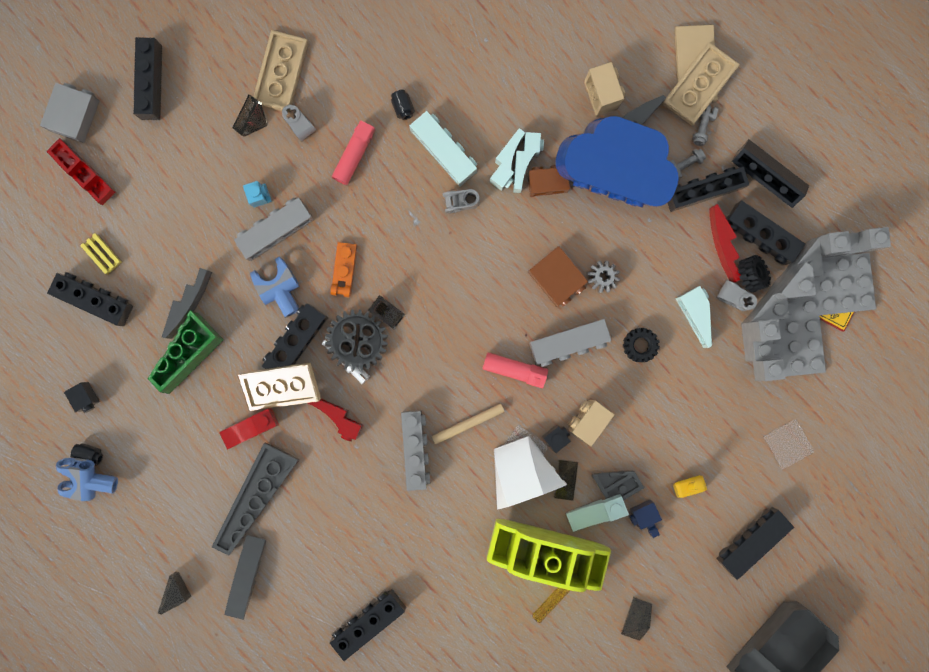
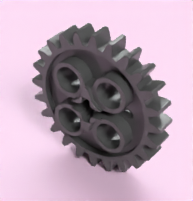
[325,309,388,372]

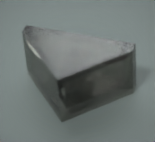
[368,295,405,329]
[158,571,192,615]

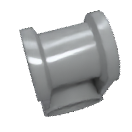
[282,105,316,142]
[442,189,480,213]
[717,280,757,311]

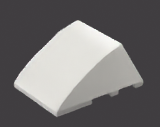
[494,436,567,510]

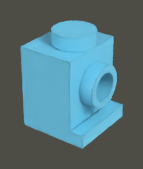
[243,181,272,208]

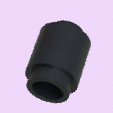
[391,90,415,120]
[70,443,103,466]

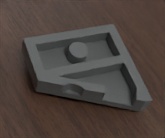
[592,470,644,501]

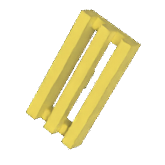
[80,233,122,275]

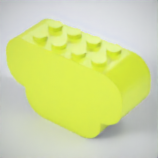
[486,519,611,592]

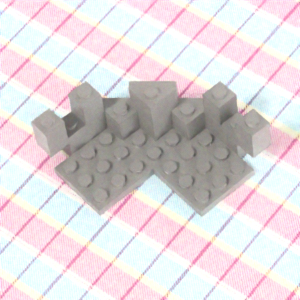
[741,227,891,381]

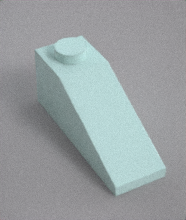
[675,286,712,348]

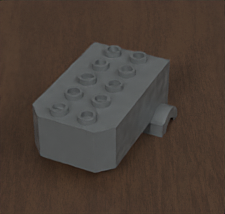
[726,601,839,672]

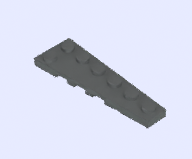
[212,442,299,556]

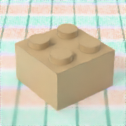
[584,62,625,117]
[568,399,614,447]

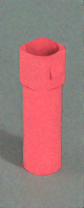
[331,120,375,185]
[483,352,548,389]

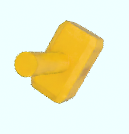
[673,475,707,498]

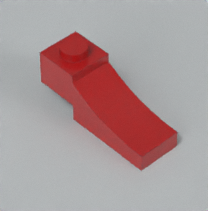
[308,399,363,441]
[219,408,279,450]

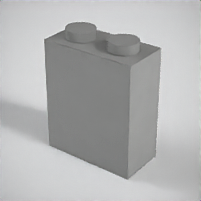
[40,83,99,143]

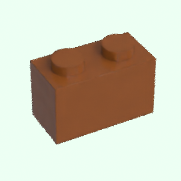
[528,165,570,197]

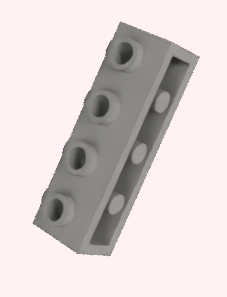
[234,197,314,261]
[529,319,611,367]
[401,410,430,491]

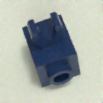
[629,500,662,538]

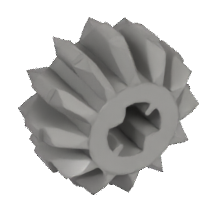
[587,261,620,293]

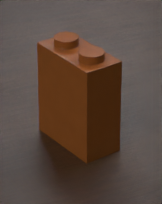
[528,246,588,307]

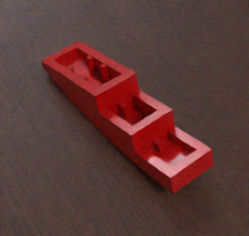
[46,138,115,206]
[709,204,741,283]

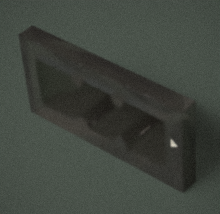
[232,94,267,137]
[554,460,578,501]
[621,597,652,641]

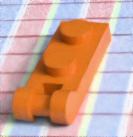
[330,242,357,297]

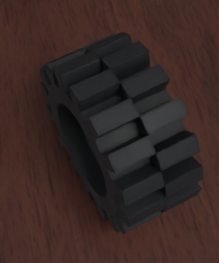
[738,255,771,292]
[623,328,660,362]

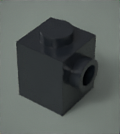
[64,382,100,413]
[542,425,571,453]

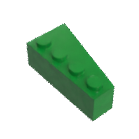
[147,310,224,394]

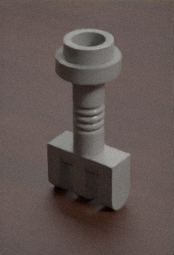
[692,105,718,146]
[670,149,706,178]

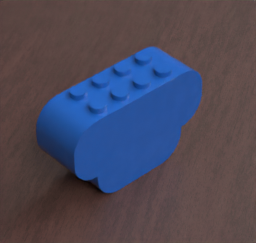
[555,116,679,208]

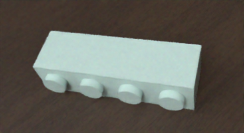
[409,111,477,187]

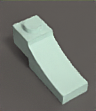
[490,128,525,191]
[513,132,544,193]
[566,494,629,532]

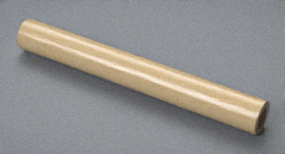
[432,403,505,444]

